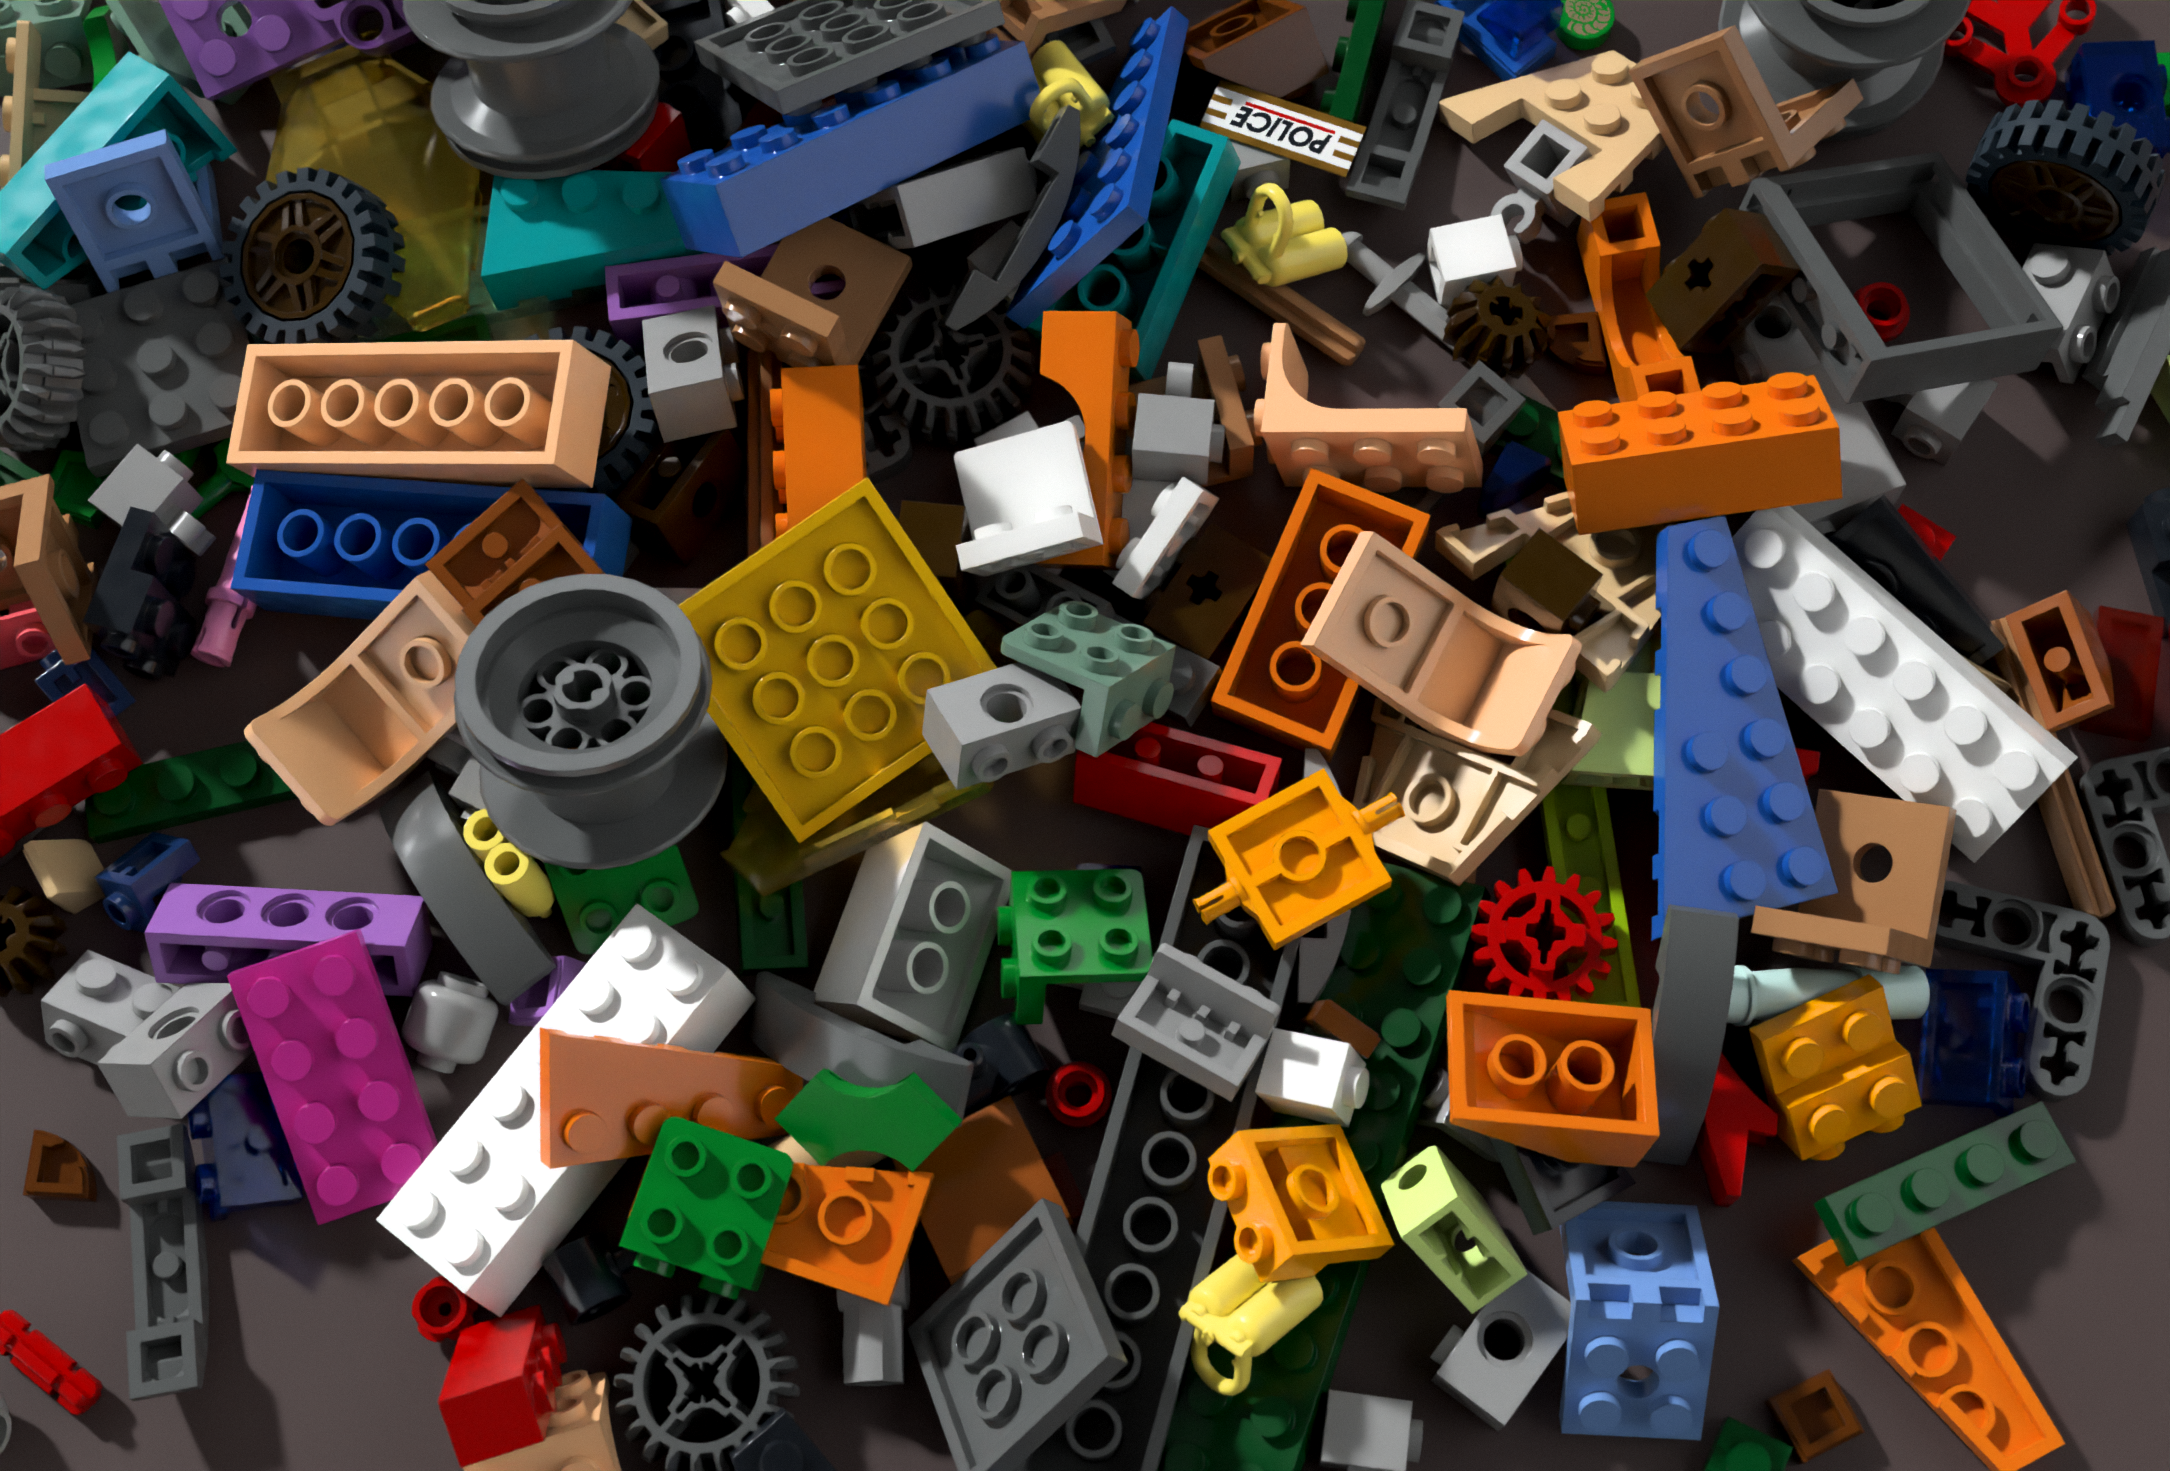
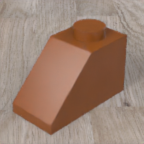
[2005,590,2115,733]

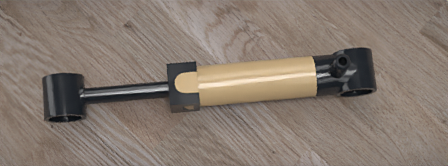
[542,1012,1050,1326]

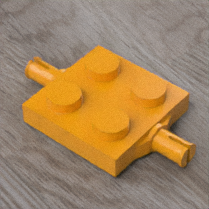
[1193,768,1405,951]

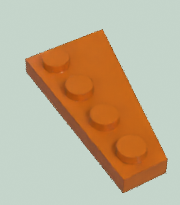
[540,1027,803,1169]
[627,1152,934,1307]
[1792,1228,2066,1471]

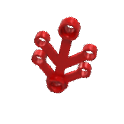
[1944,0,2097,108]

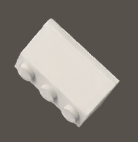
[813,820,1012,1051]

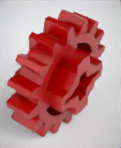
[1471,866,1618,1001]

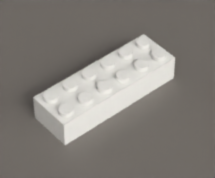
[1732,506,2078,863]
[376,903,756,1318]

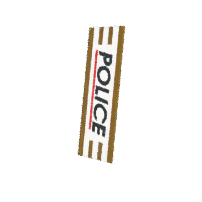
[1199,79,1366,177]

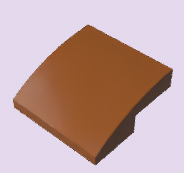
[425,478,605,627]
[891,1095,1074,1285]

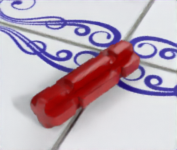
[0,1309,103,1415]

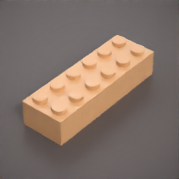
[226,340,611,488]

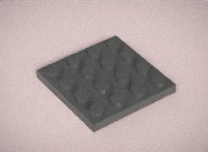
[694,0,1005,116]

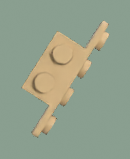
[0,20,91,189]

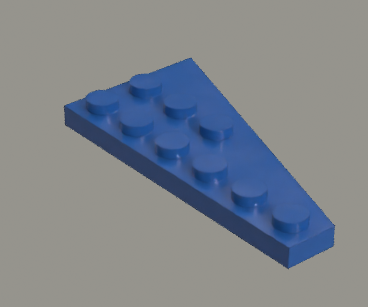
[1005,6,1189,329]
[1652,515,1839,940]

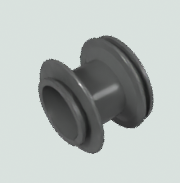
[402,0,660,180]
[1718,0,1971,141]
[454,574,728,870]

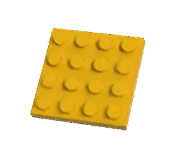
[678,477,997,843]

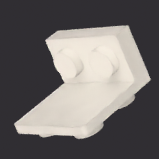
[954,421,1103,577]
[1103,435,1220,601]

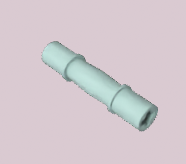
[1727,964,1930,1026]

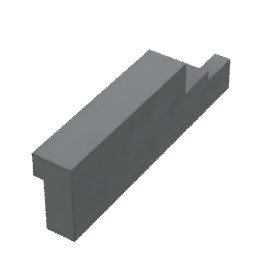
[2082,246,2170,448]

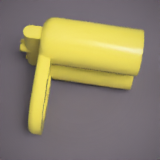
[1021,40,1115,149]
[1221,183,1348,287]
[463,809,555,918]
[1178,1254,1323,1396]

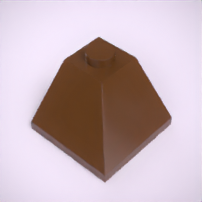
[1181,0,1330,100]

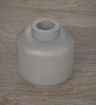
[402,971,499,1074]

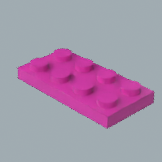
[227,929,438,1225]

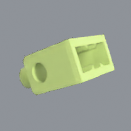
[1561,640,1661,791]
[1381,1146,1528,1314]

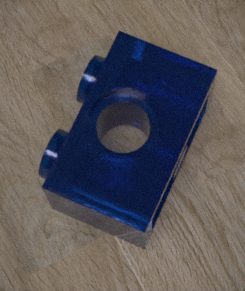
[2064,40,2170,159]

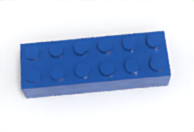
[660,33,1046,258]
[230,469,633,620]

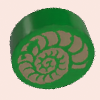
[1553,0,1615,50]

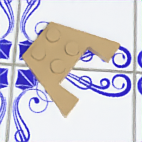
[1439,50,1667,222]
[1435,492,1678,693]
[1352,698,1602,886]

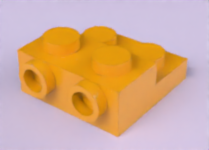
[1749,974,1922,1161]
[1208,1124,1395,1283]

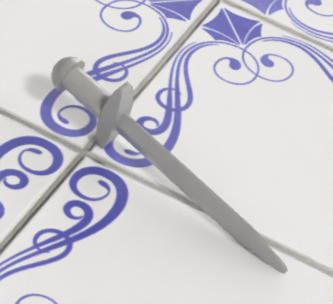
[1342,231,1558,412]

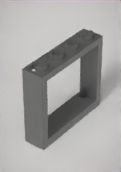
[1738,152,2063,404]

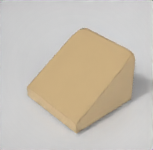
[22,839,106,915]

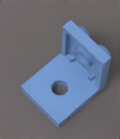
[44,129,225,293]
[1559,1201,1719,1440]

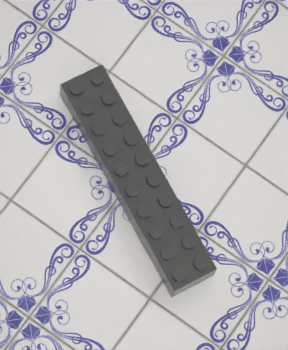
[1014,825,1303,1471]

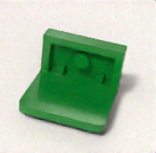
[543,843,699,954]
[997,869,1153,1025]
[619,1117,794,1300]

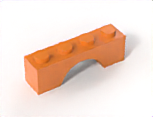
[1576,192,1701,403]
[1033,311,1140,571]

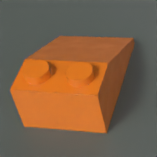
[1446,990,1660,1168]

